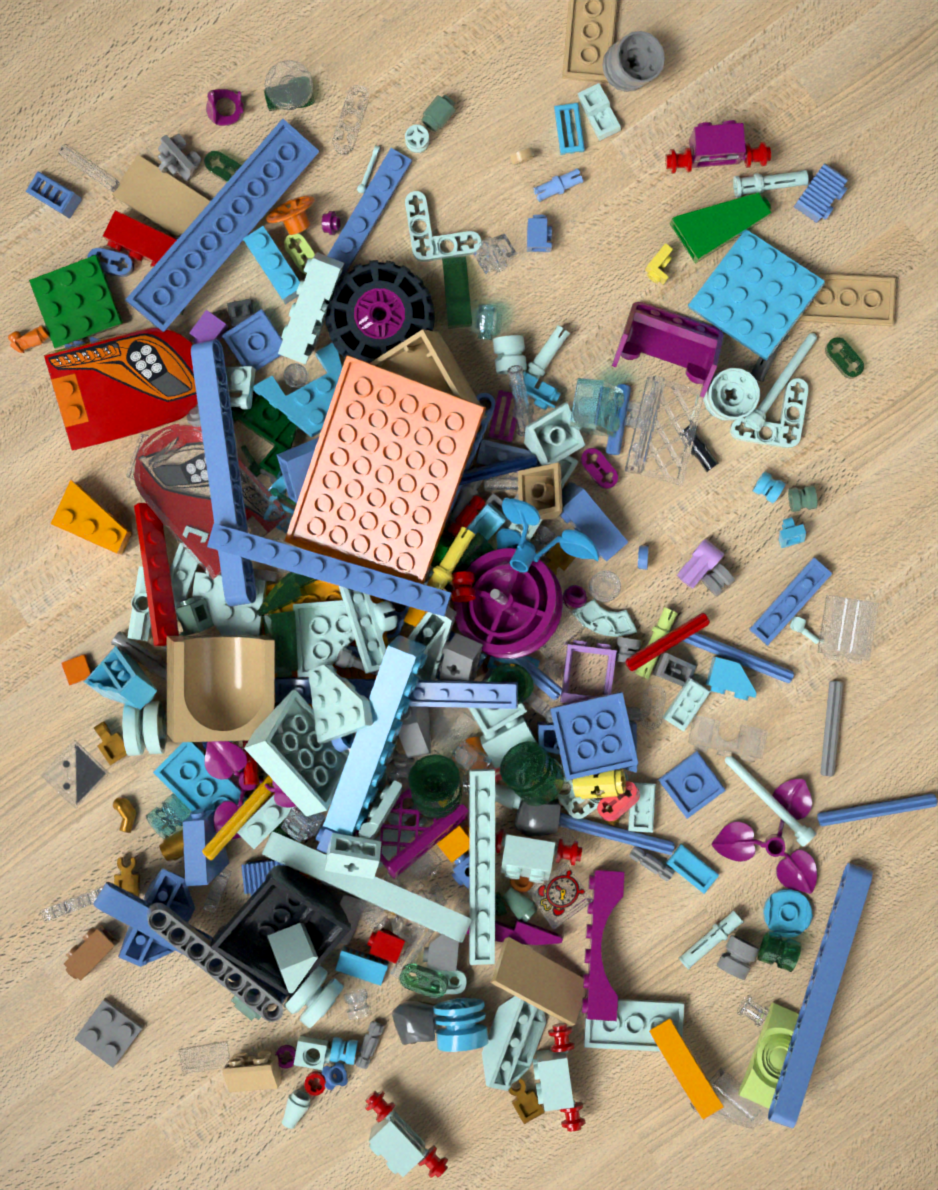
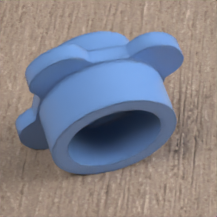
[322,1062,348,1090]

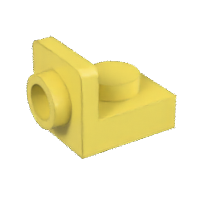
[645,243,673,285]

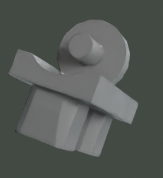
[158,134,201,181]

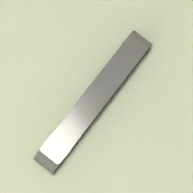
[147,903,284,1022]

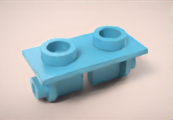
[509,371,560,410]

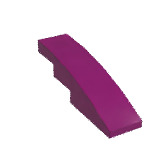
[466,918,563,945]

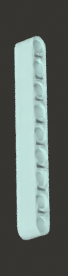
[262,831,472,943]

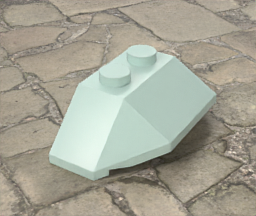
[482,996,546,1091]

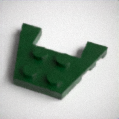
[231,390,299,480]

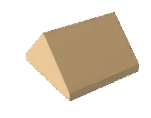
[518,463,562,519]

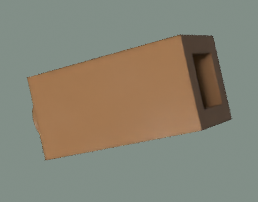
[64,925,119,981]

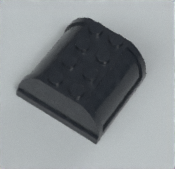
[211,865,351,997]

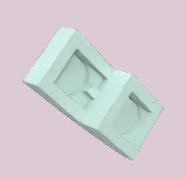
[577,83,621,141]

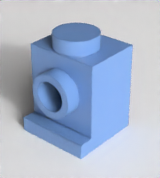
[527,215,552,253]

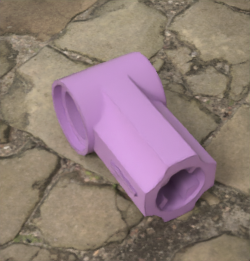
[676,538,724,589]

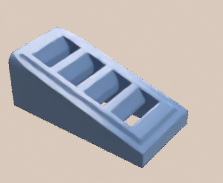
[25,171,81,218]

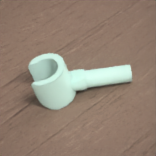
[790,616,820,644]

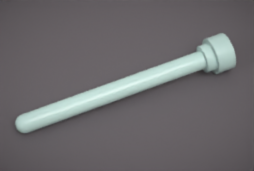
[744,333,817,431]
[725,755,817,847]

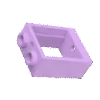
[560,640,617,703]

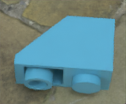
[706,657,757,701]

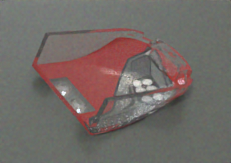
[133,424,287,580]

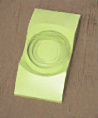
[738,1003,799,1109]

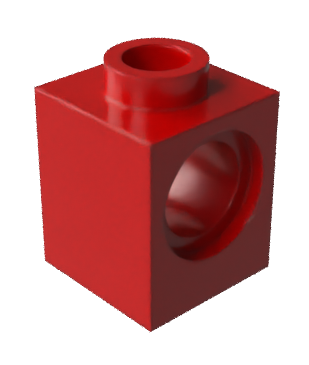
[367,927,406,964]

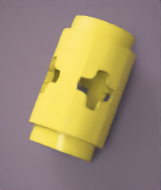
[573,769,626,799]

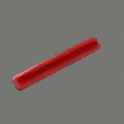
[625,613,710,671]

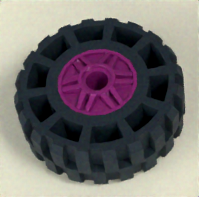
[325,260,435,363]

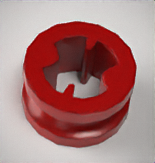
[304,1071,326,1096]

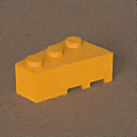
[51,480,132,555]

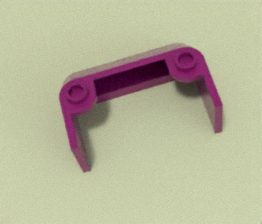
[612,302,724,398]

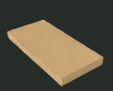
[562,0,617,83]
[112,155,210,238]
[797,273,896,327]
[491,937,586,1026]

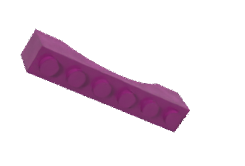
[582,870,625,1021]

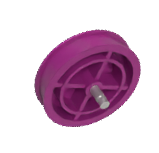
[453,548,563,659]

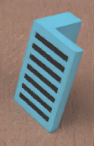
[335,946,389,986]

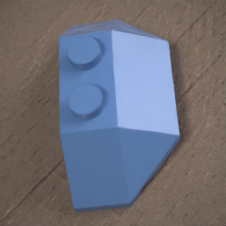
[118,868,195,967]

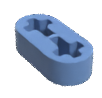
[87,248,134,277]

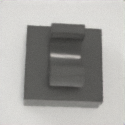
[227,298,254,328]

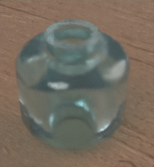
[470,304,503,340]

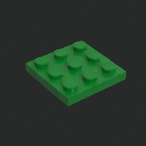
[29,255,123,349]

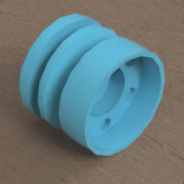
[433,998,488,1052]

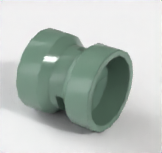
[788,485,817,512]

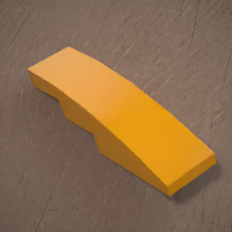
[649,1019,724,1120]

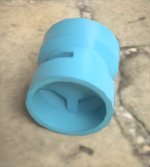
[752,471,786,504]
[330,1037,358,1065]

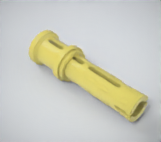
[426,527,475,590]

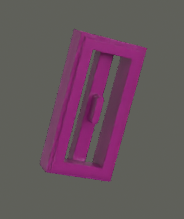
[488,390,521,443]

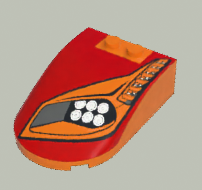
[44,327,198,451]

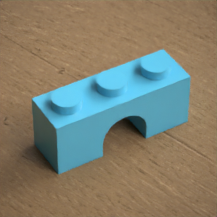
[243,226,300,305]

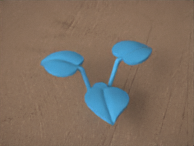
[496,498,599,573]

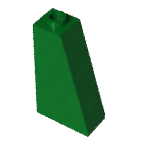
[670,192,771,264]

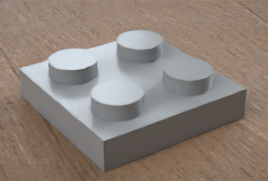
[75,998,143,1068]

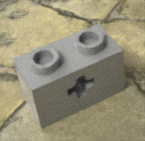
[438,633,483,681]

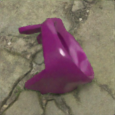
[206,89,244,126]

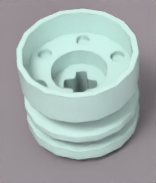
[703,368,760,421]

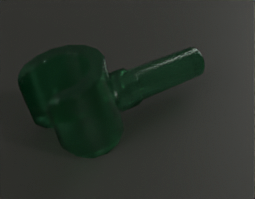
[241,445,262,479]

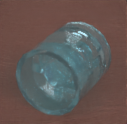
[146,794,191,839]

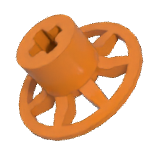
[266,196,315,235]

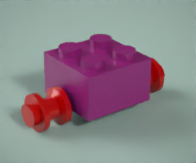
[665,120,771,174]

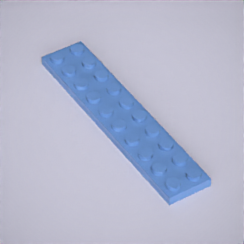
[125,119,319,332]

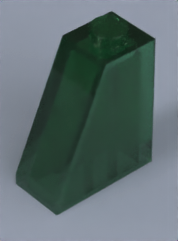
[263,611,298,678]

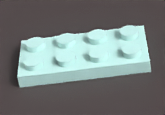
[584,997,684,1052]

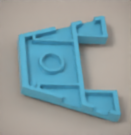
[253,342,342,437]

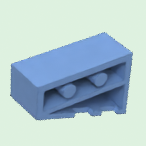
[559,481,628,561]

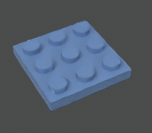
[550,691,638,781]

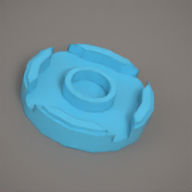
[763,888,812,938]

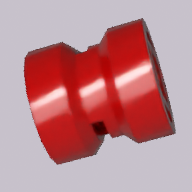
[450,571,476,602]

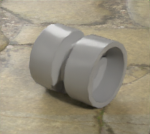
[716,935,760,980]

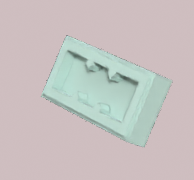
[662,677,711,731]
[628,782,656,833]

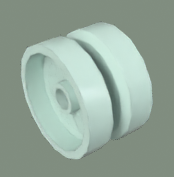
[122,701,166,756]
[283,965,344,1028]

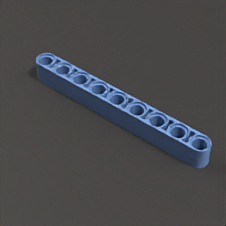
[93,882,288,1005]

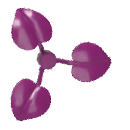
[204,741,296,840]
[712,778,817,894]

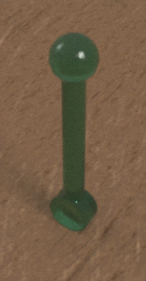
[269,488,296,506]

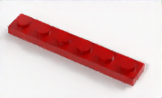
[134,503,179,646]

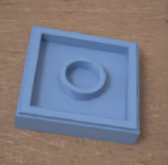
[222,309,283,372]
[658,751,726,819]

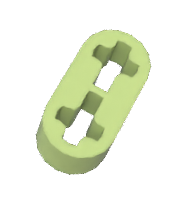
[284,233,315,276]

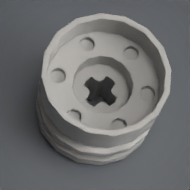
[602,31,665,92]

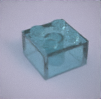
[569,378,624,438]

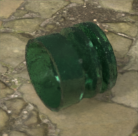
[500,741,564,806]
[408,754,463,819]

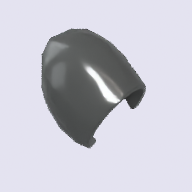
[514,793,560,836]
[392,1001,439,1045]

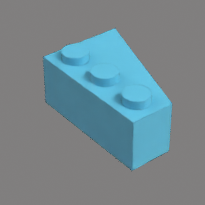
[84,646,157,709]

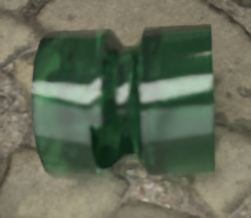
[758,931,802,972]

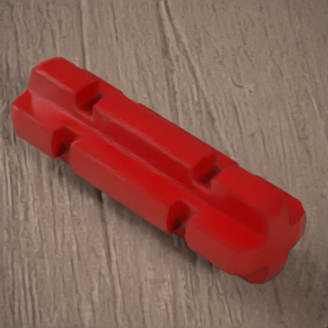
[448,495,485,538]

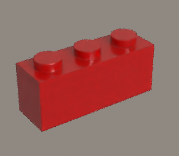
[103,210,177,268]

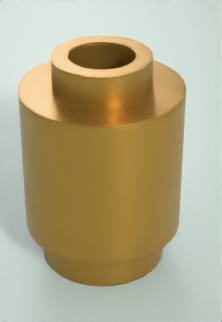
[159,829,184,862]

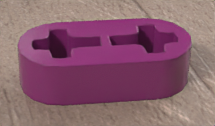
[580,448,618,489]

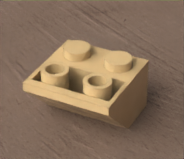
[222,1051,282,1093]

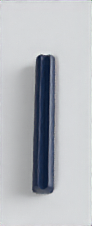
[459,454,538,486]

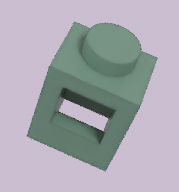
[176,597,214,636]

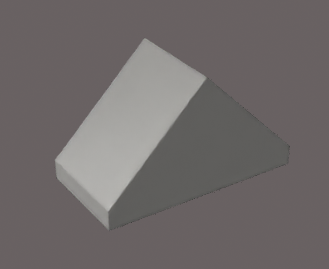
[652,652,696,687]

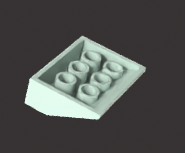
[245,690,350,816]

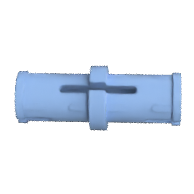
[533,168,583,202]

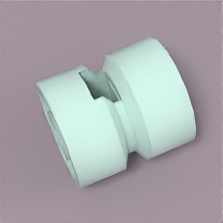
[493,335,527,374]

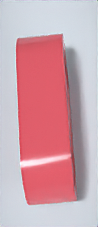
[597,781,640,821]

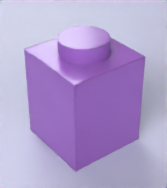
[190,310,229,344]

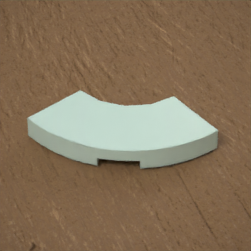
[572,599,637,637]

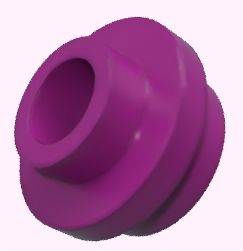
[322,211,341,235]
[563,585,587,608]

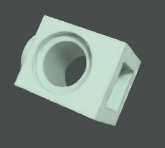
[294,1036,331,1070]

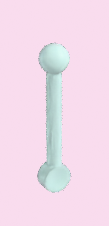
[357,145,380,193]

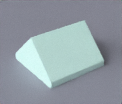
[524,403,585,466]
[268,923,318,993]

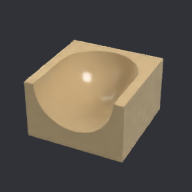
[371,329,487,420]
[167,635,275,743]

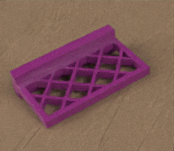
[356,771,469,880]

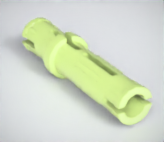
[635,607,678,679]

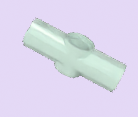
[128,566,151,641]

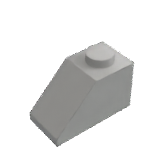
[398,706,431,758]
[423,933,459,972]

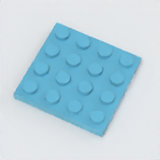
[688,230,825,361]

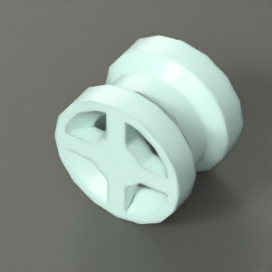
[405,125,429,153]

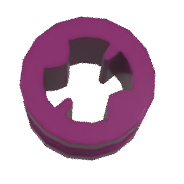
[275,1045,296,1069]

